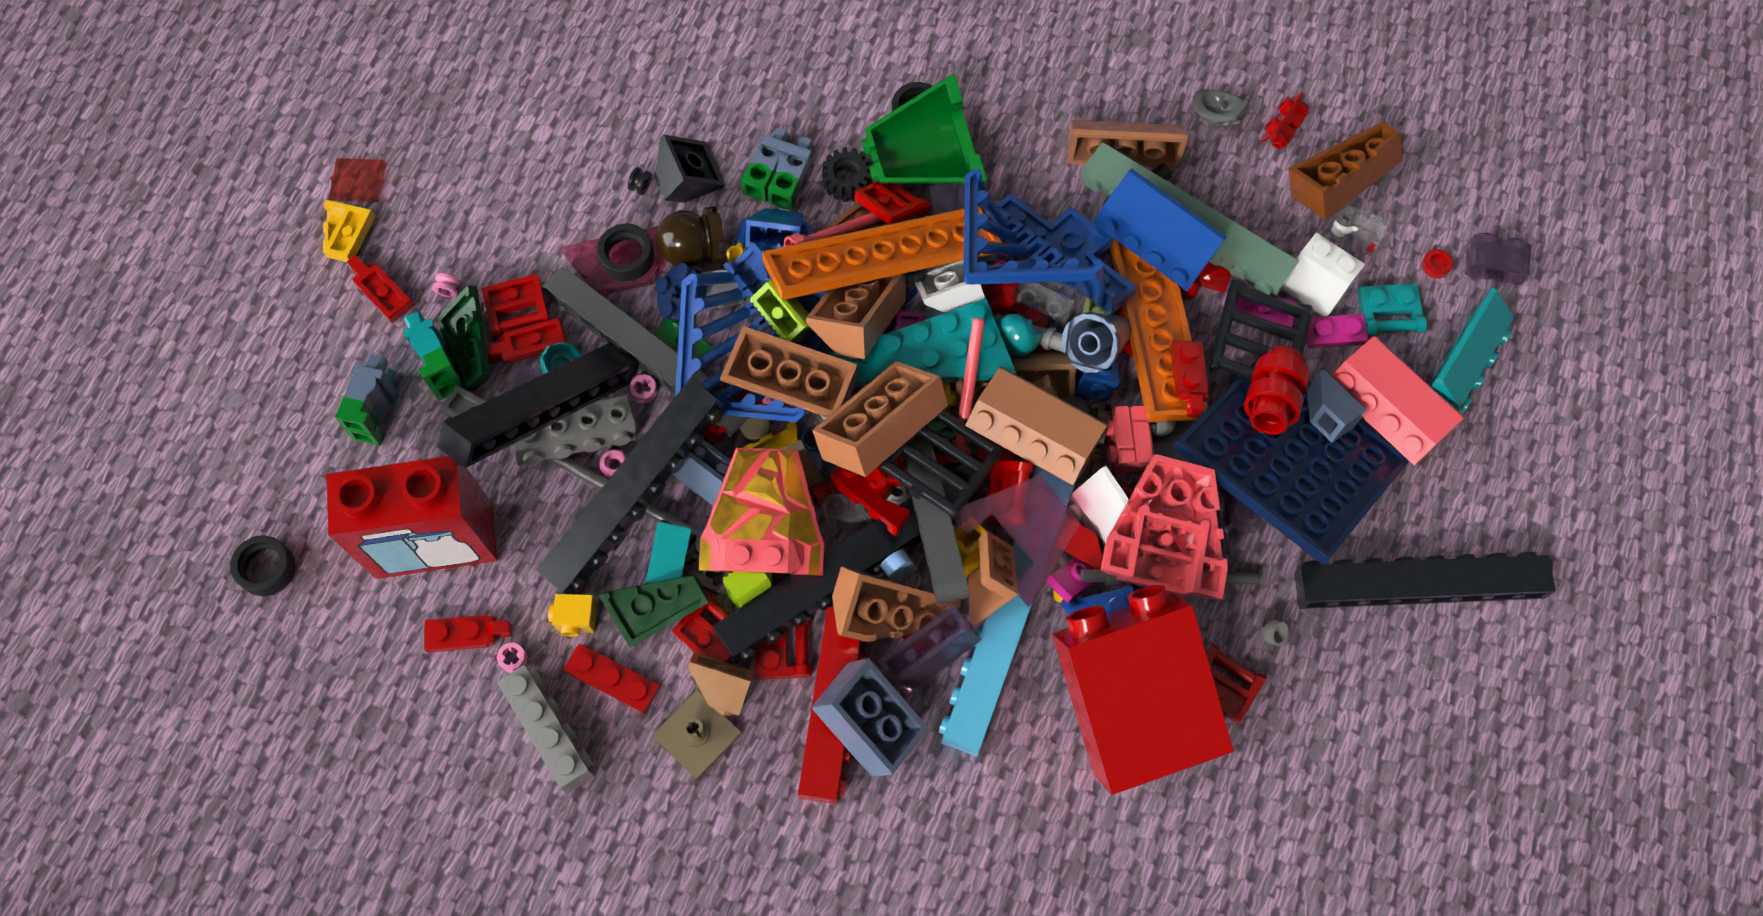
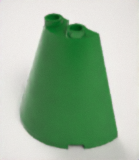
[861,74,987,184]

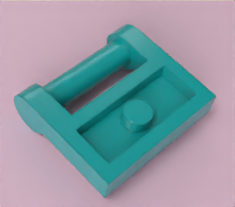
[1357,283,1427,336]

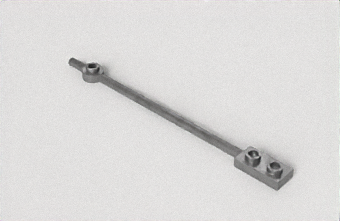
[440,385,705,554]

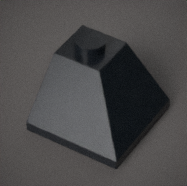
[654,134,725,203]

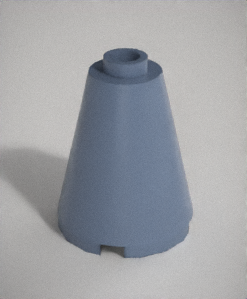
[1062,312,1131,373]

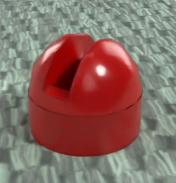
[1179,280,1200,300]
[808,483,833,509]

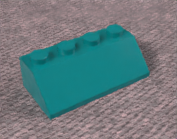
[1429,287,1514,413]

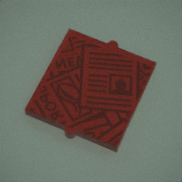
[329,158,385,202]

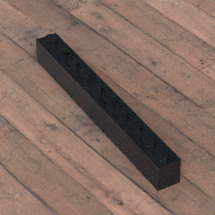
[713,464,989,664]

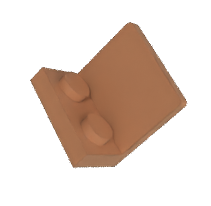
[968,531,1018,625]

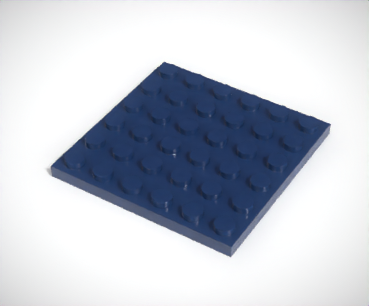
[1172,356,1409,565]

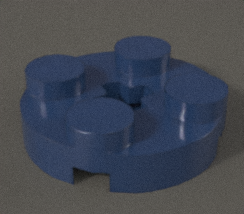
[655,263,707,323]

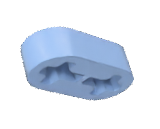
[880,549,917,583]

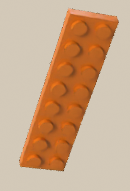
[762,207,1002,300]
[1110,238,1208,422]

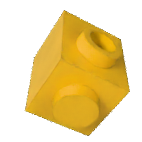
[548,594,597,637]

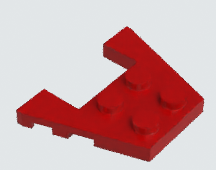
[830,453,951,536]

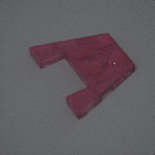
[952,476,1081,607]

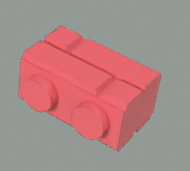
[1106,406,1154,474]

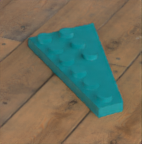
[828,299,1017,387]

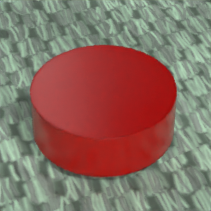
[1422,249,1453,279]

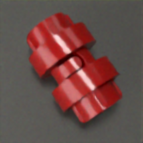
[1244,346,1310,435]

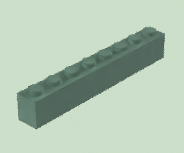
[1081,142,1299,298]

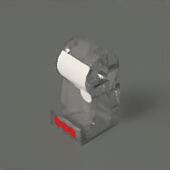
[1330,205,1390,255]

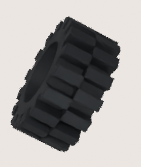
[822,147,873,202]

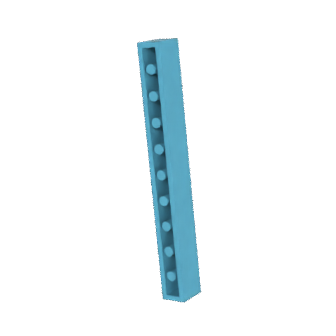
[938,466,1076,757]

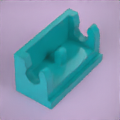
[645,522,692,583]

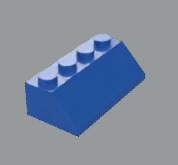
[1094,168,1227,291]

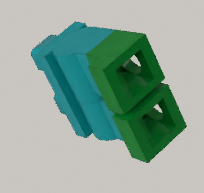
[403,311,465,401]

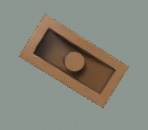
[688,652,754,716]

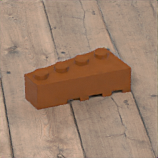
[1289,122,1402,220]

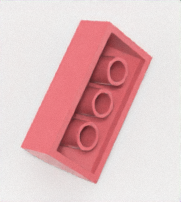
[1331,335,1465,466]

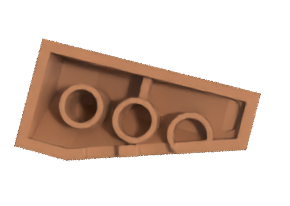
[832,567,961,642]

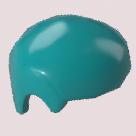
[996,314,1042,358]
[540,342,582,374]

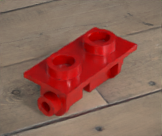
[1260,92,1309,150]

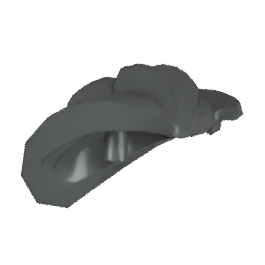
[1193,89,1250,128]

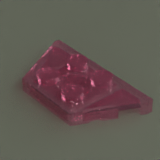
[561,226,663,295]

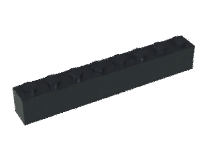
[437,343,637,469]
[536,378,727,595]
[1294,551,1556,609]

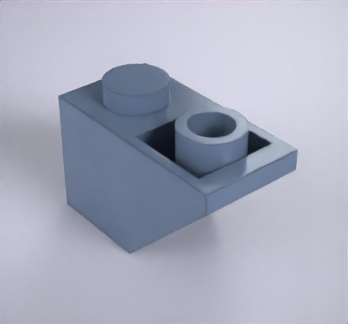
[1307,369,1367,443]

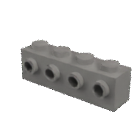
[512,395,635,466]
[497,665,595,794]

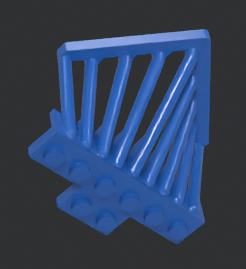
[964,168,1136,315]
[675,243,856,422]

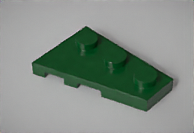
[436,285,491,391]
[599,574,711,648]

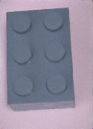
[811,658,928,777]

